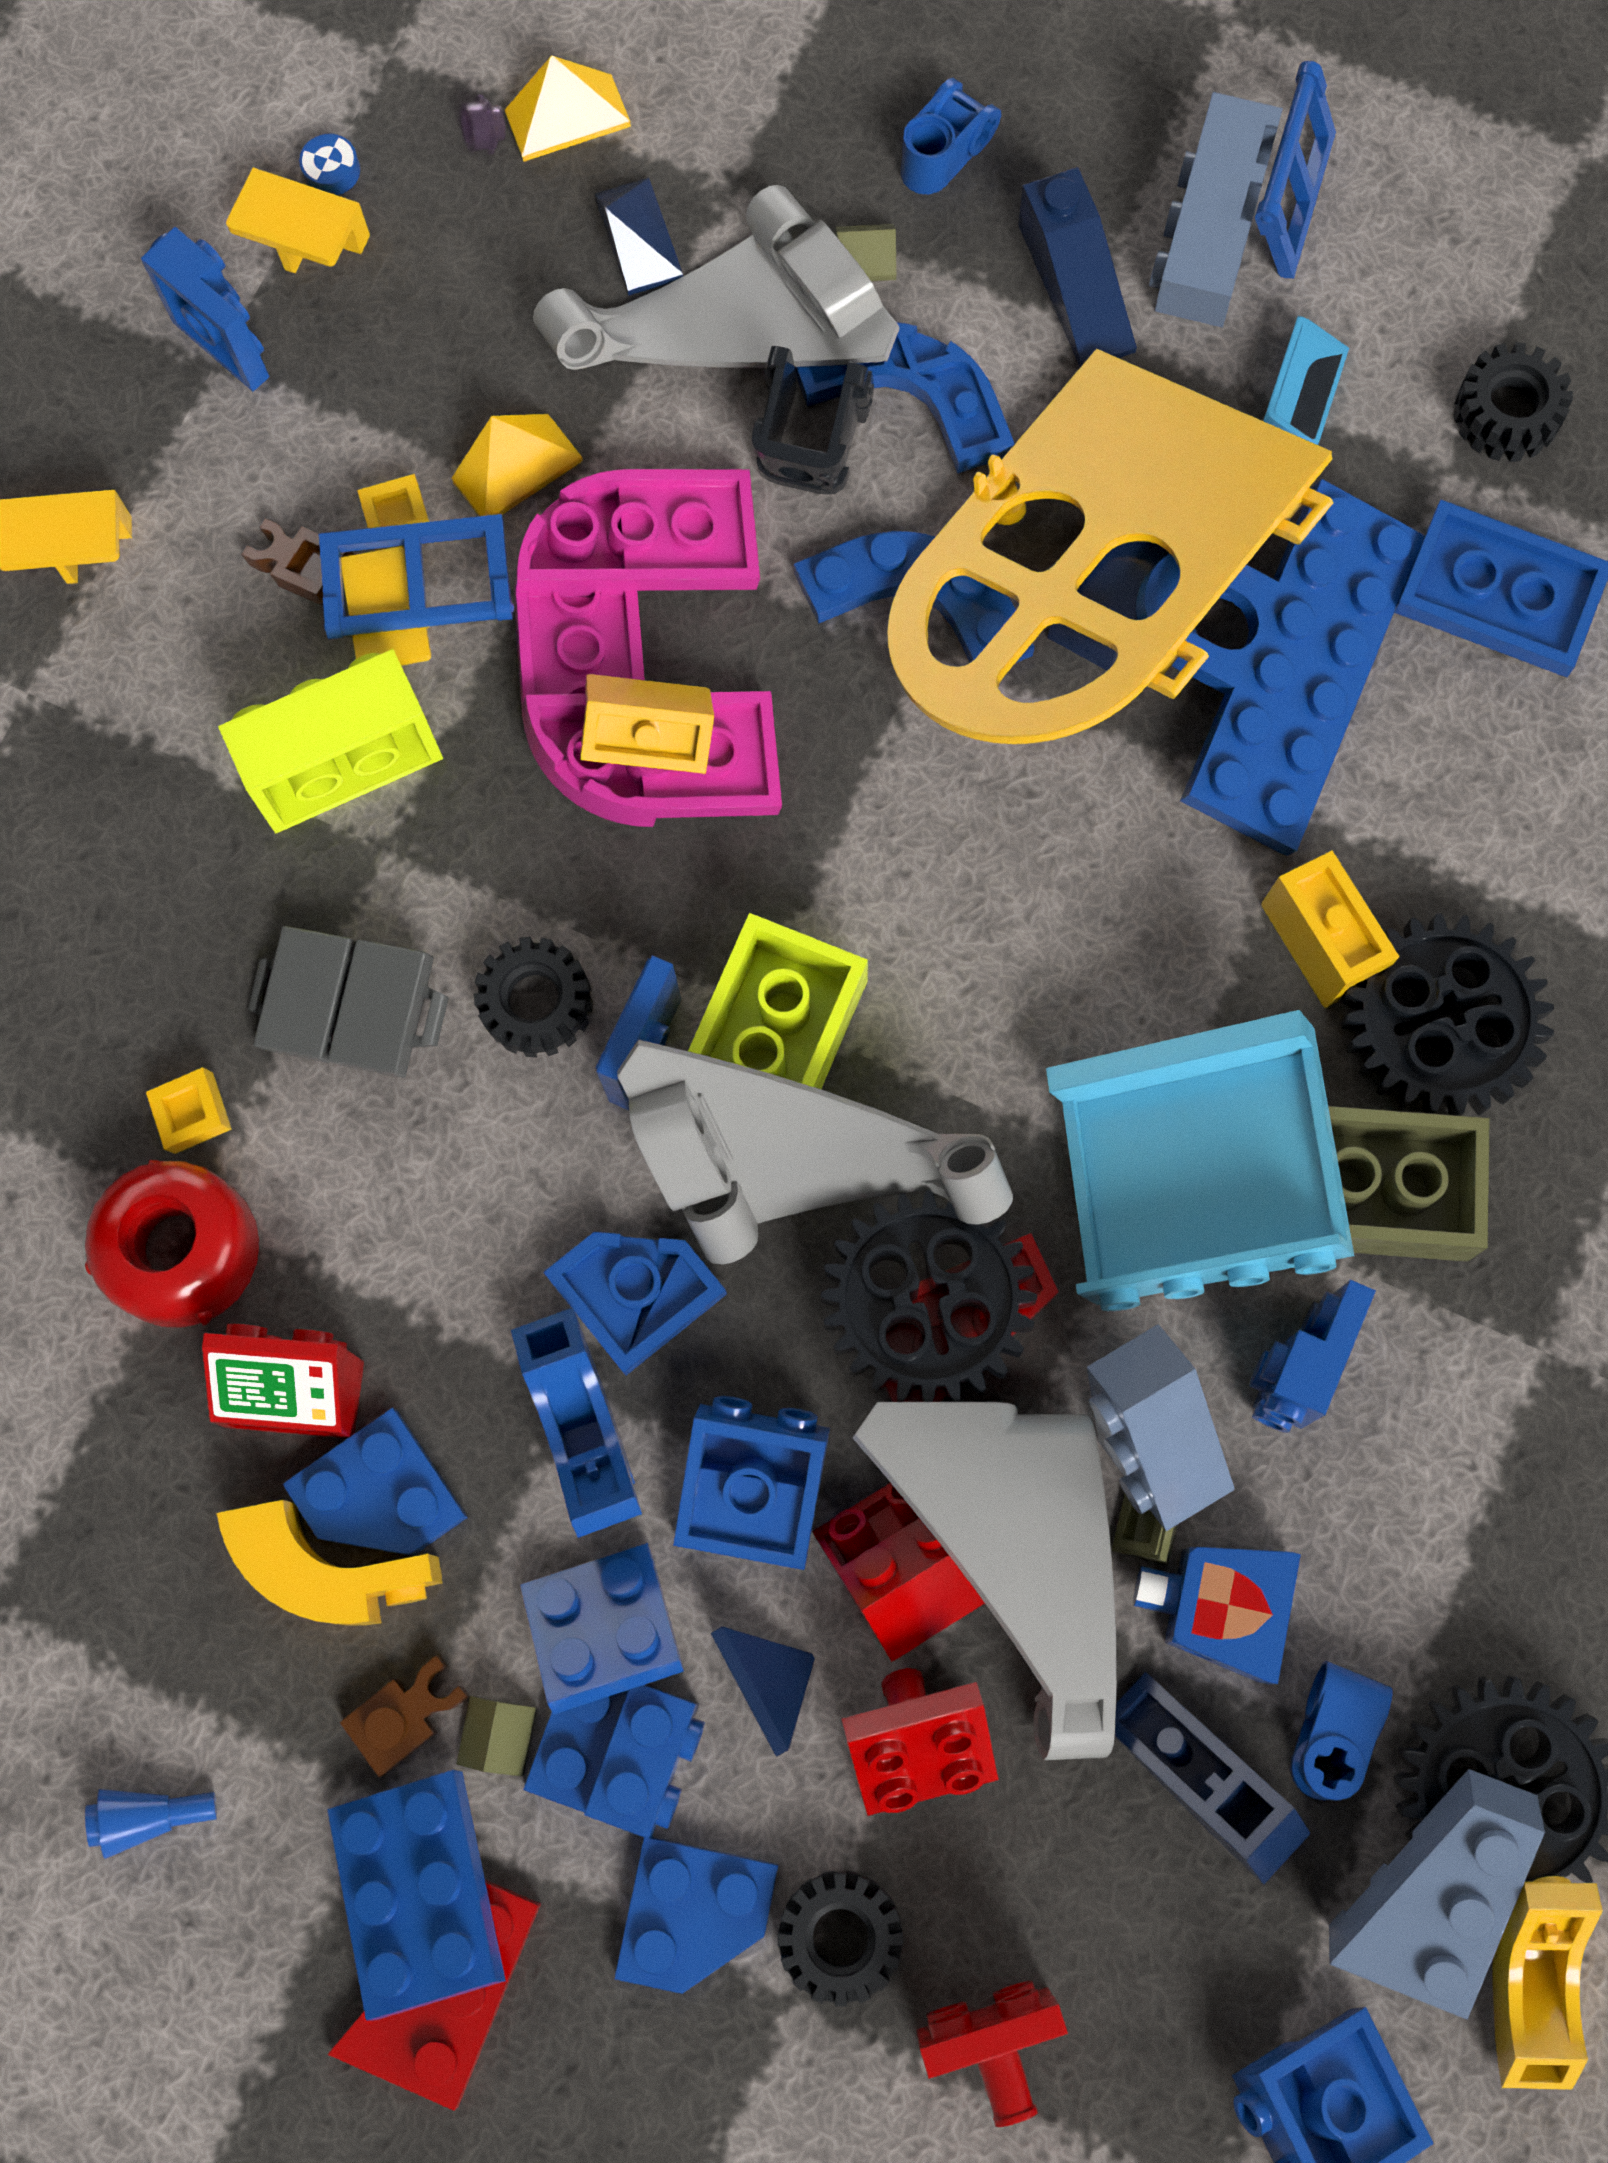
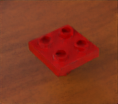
[842,1668,998,1816]
[916,1980,1068,2127]

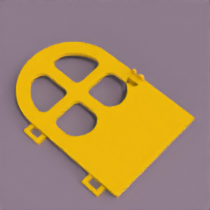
[887,349,1333,744]

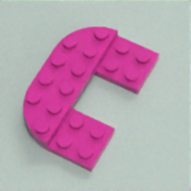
[514,469,782,827]

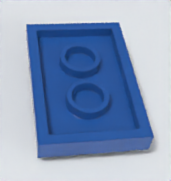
[1394,499,1608,678]
[327,1770,506,2021]

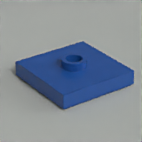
[595,955,682,1110]

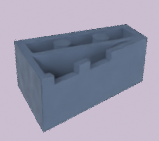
[1149,92,1283,328]
[1087,1324,1235,1531]
[1329,1769,1545,2020]

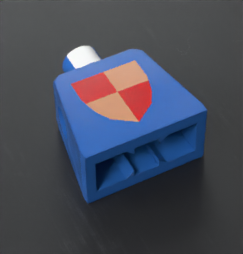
[1133,1547,1301,1684]

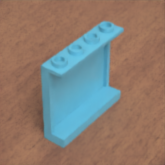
[1046,1010,1354,1311]

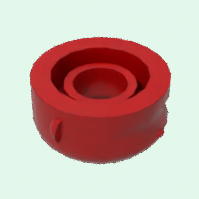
[85,1160,259,1327]

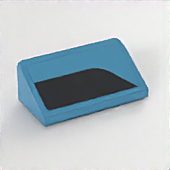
[1263,316,1349,445]

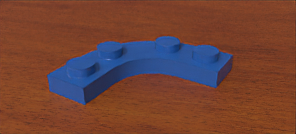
[795,322,1015,473]
[794,531,1034,663]

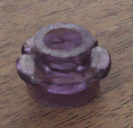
[460,95,506,155]

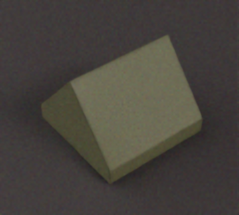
[836,224,897,281]
[1111,1494,1178,1566]
[456,1696,537,1776]

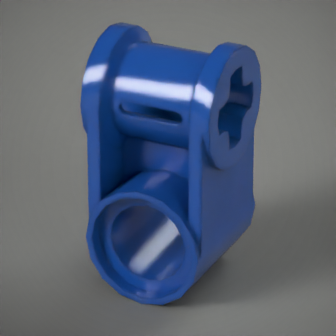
[900,78,1001,195]
[1290,1661,1393,1801]

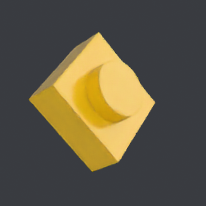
[357,474,429,551]
[146,1067,232,1154]

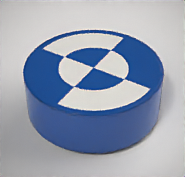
[299,134,360,195]

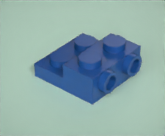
[141,227,270,392]
[1249,1279,1376,1433]
[673,1396,830,1570]
[523,1684,705,1839]
[1232,2007,1434,2163]

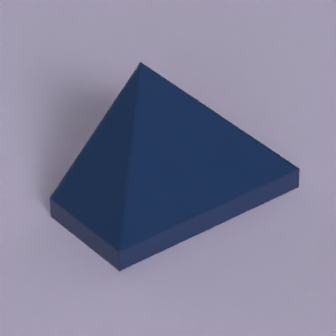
[594,178,683,295]
[711,1626,815,1757]

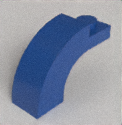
[511,1307,642,1538]

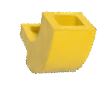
[217,1500,443,1625]
[1492,1876,1603,2090]

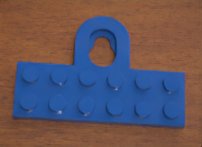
[1136,479,1425,856]

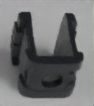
[752,346,874,495]

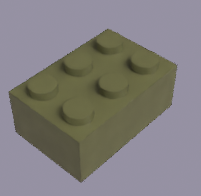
[1328,1106,1490,1262]

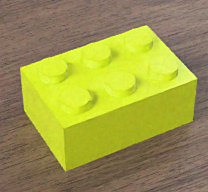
[218,649,443,834]
[688,913,868,1089]

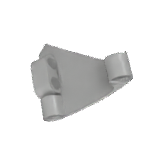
[533,185,900,370]
[617,1040,1013,1265]
[853,1402,1117,1760]

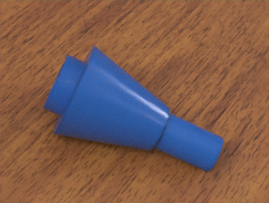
[85,1789,217,1859]

